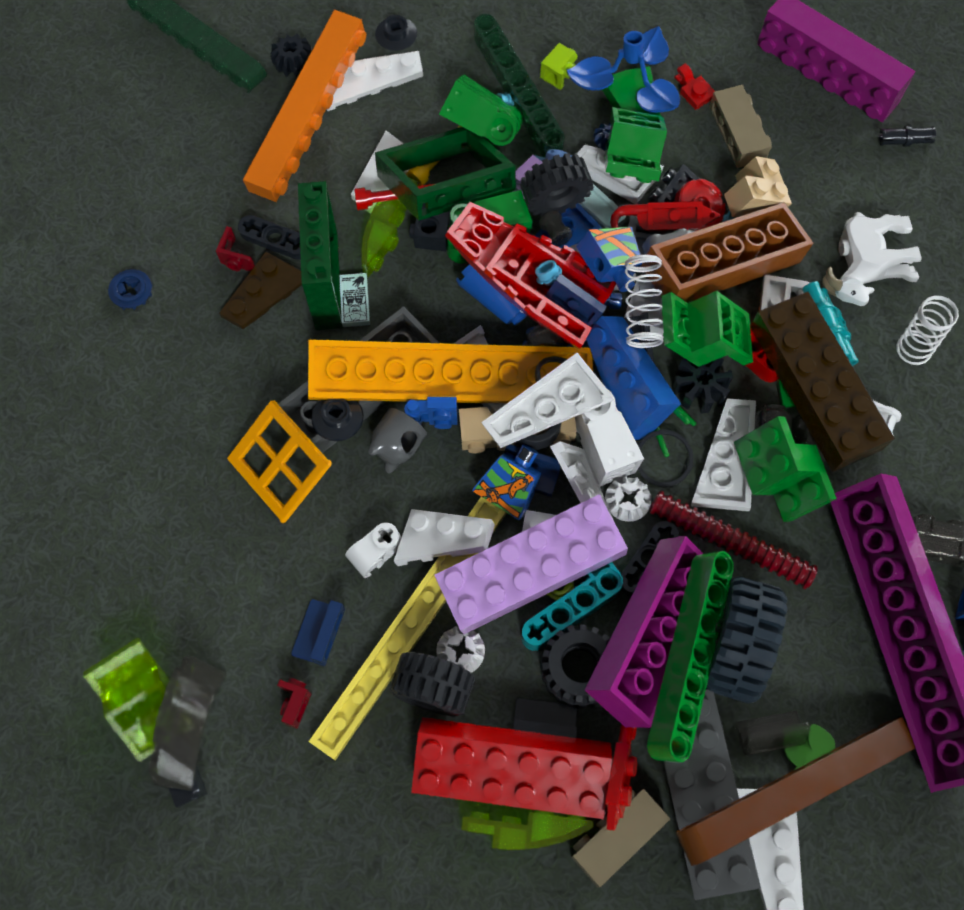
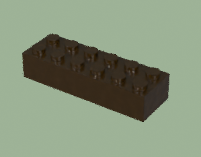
[750,292,895,472]

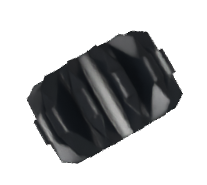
[270,33,313,77]

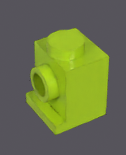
[540,43,578,90]

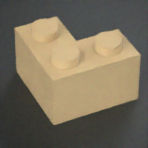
[724,156,792,218]

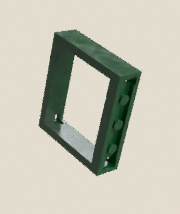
[375,127,516,221]
[298,181,343,330]

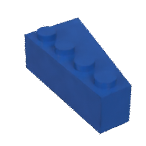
[586,316,681,440]

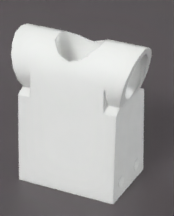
[575,389,644,487]

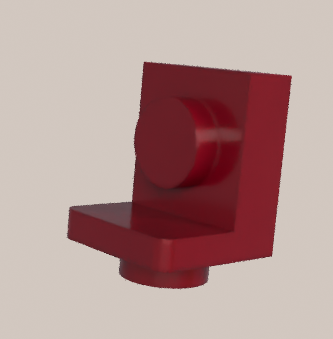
[277,678,312,729]

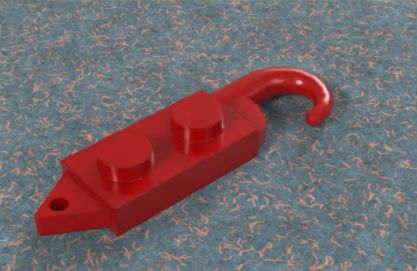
[610,201,720,232]
[605,724,637,831]

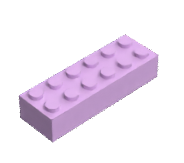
[434,494,628,634]

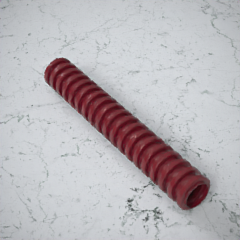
[650,491,818,589]

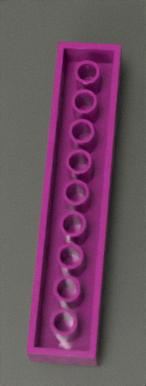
[831,473,964,793]

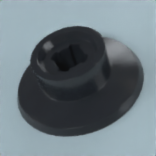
[375,15,417,51]
[311,399,364,441]

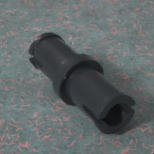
[879,125,936,147]

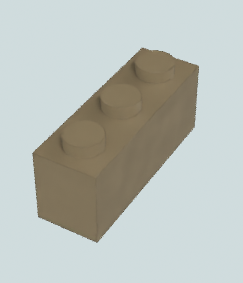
[710,85,772,168]
[571,789,670,888]

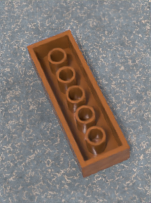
[641,202,814,303]

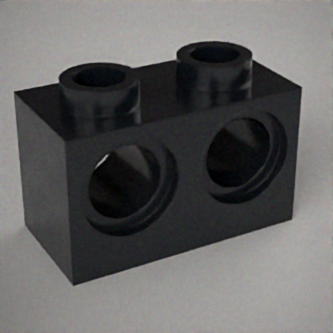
[410,203,451,252]

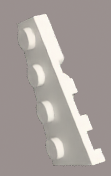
[327,51,423,112]
[482,353,614,448]
[691,398,756,511]
[737,789,804,910]

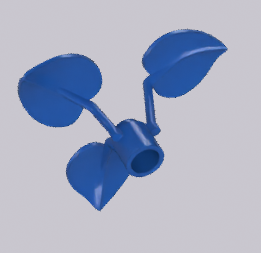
[567,26,680,113]

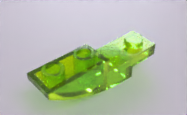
[361,177,417,278]
[461,810,593,850]

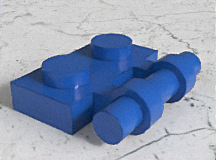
[404,397,458,429]

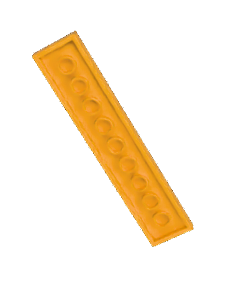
[308,340,593,403]

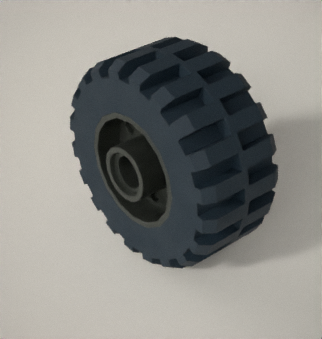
[706,576,787,704]

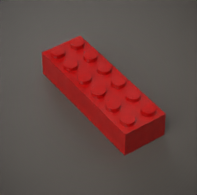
[411,717,612,819]

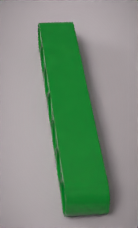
[647,551,734,762]

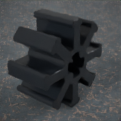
[672,358,733,413]

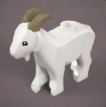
[822,212,921,306]

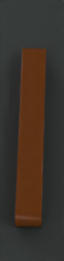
[676,716,915,866]

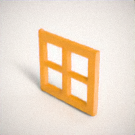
[227,400,332,523]

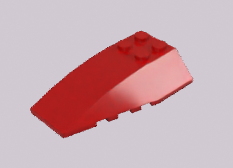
[445,202,616,349]

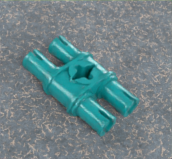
[802,281,859,366]

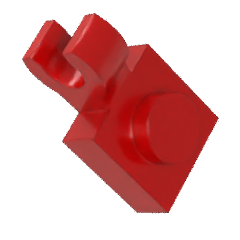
[675,64,715,110]

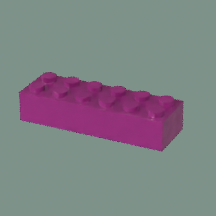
[757,0,916,123]
[585,536,703,728]

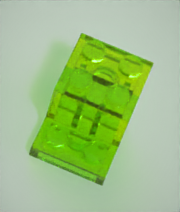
[84,637,194,762]

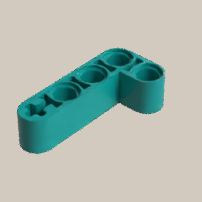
[521,562,623,651]

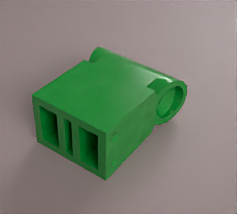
[439,75,523,146]
[447,190,533,264]

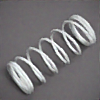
[625,255,664,348]
[896,296,959,365]

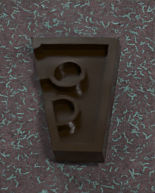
[219,252,302,329]

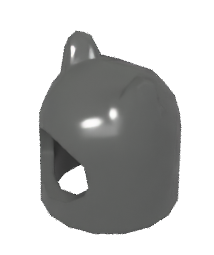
[368,408,427,473]

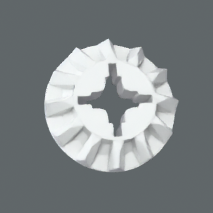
[605,475,652,522]
[437,626,485,673]

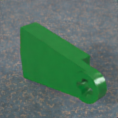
[602,66,661,116]

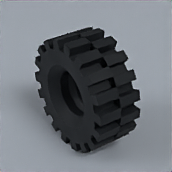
[520,153,594,217]

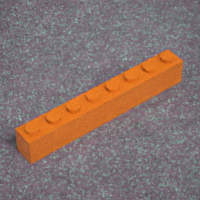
[243,10,366,202]

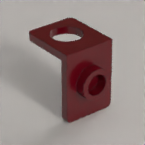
[216,226,255,271]

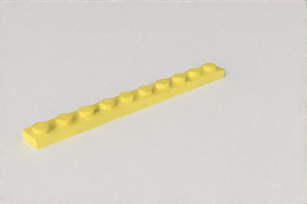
[309,497,507,761]

